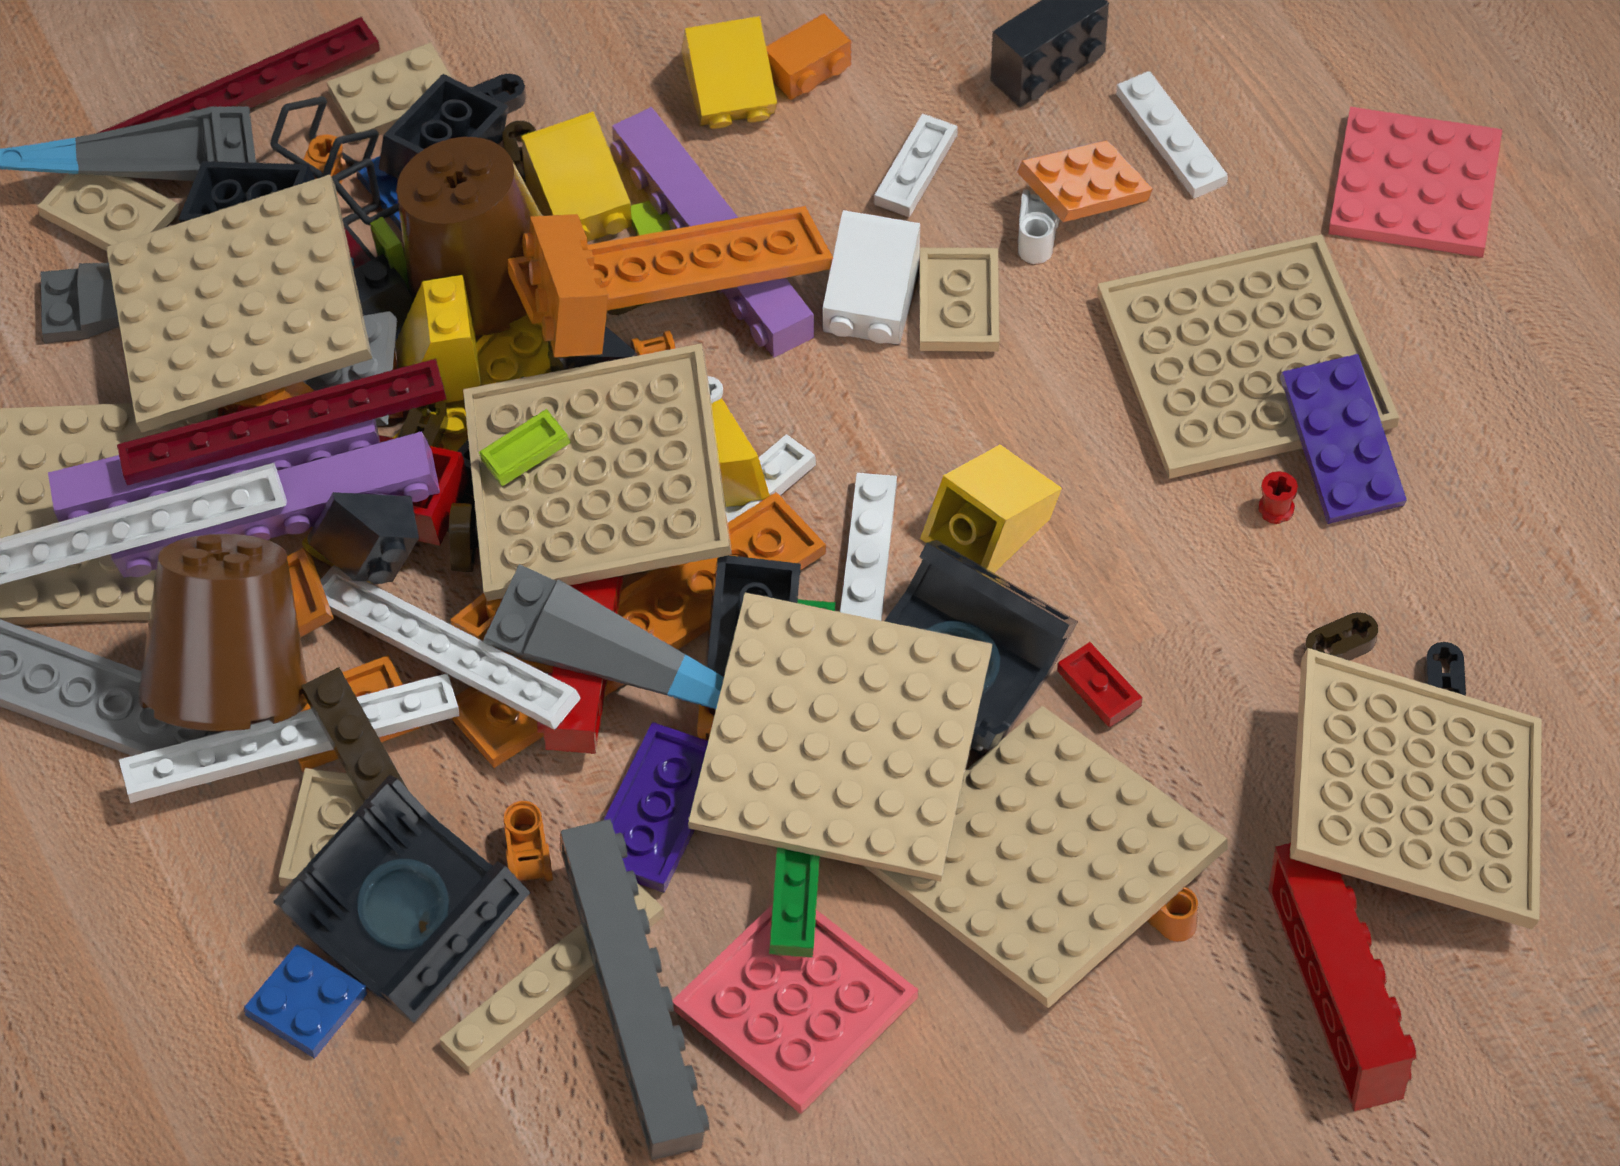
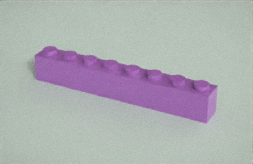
[610,107,814,358]
[48,419,380,522]
[111,432,440,578]

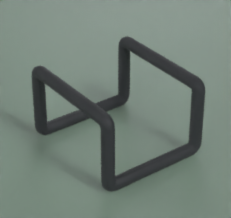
[270,96,379,178]
[332,159,405,260]

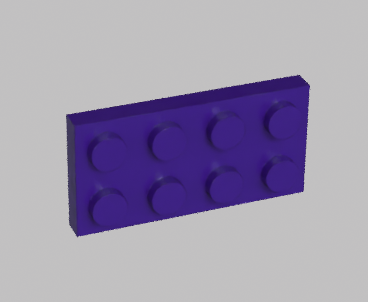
[1280,354,1407,524]
[604,722,708,893]

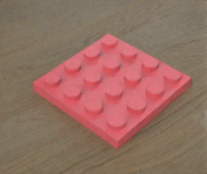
[1329,107,1502,257]
[672,904,918,1114]

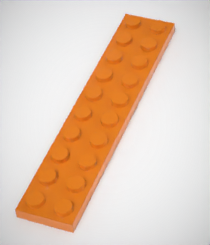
[451,492,826,768]

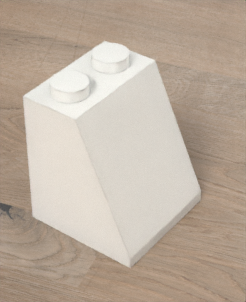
[823,210,920,345]

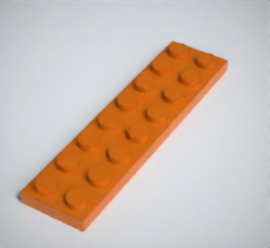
[508,206,833,324]

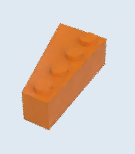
[522,214,608,357]

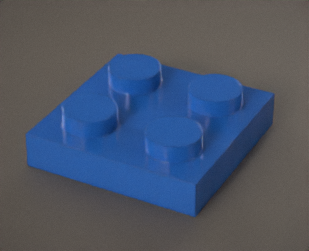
[243,944,367,1059]

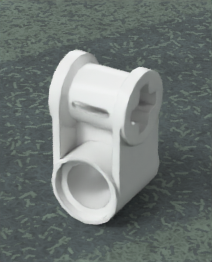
[1018,189,1060,264]

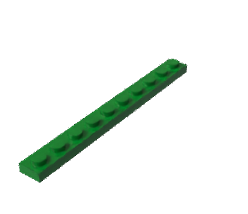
[769,599,835,958]

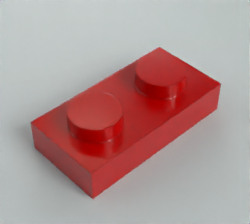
[1057,642,1143,728]

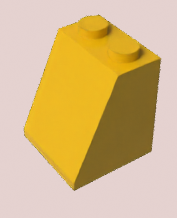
[681,16,777,129]
[521,111,632,242]
[395,275,481,403]
[711,398,770,507]
[920,445,1062,573]

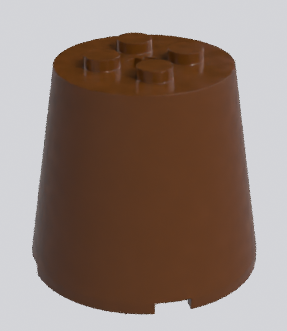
[397,137,542,336]
[139,534,308,731]

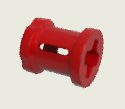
[1258,471,1298,524]

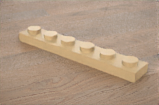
[440,883,664,1075]

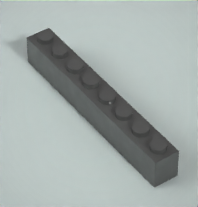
[560,819,710,1161]

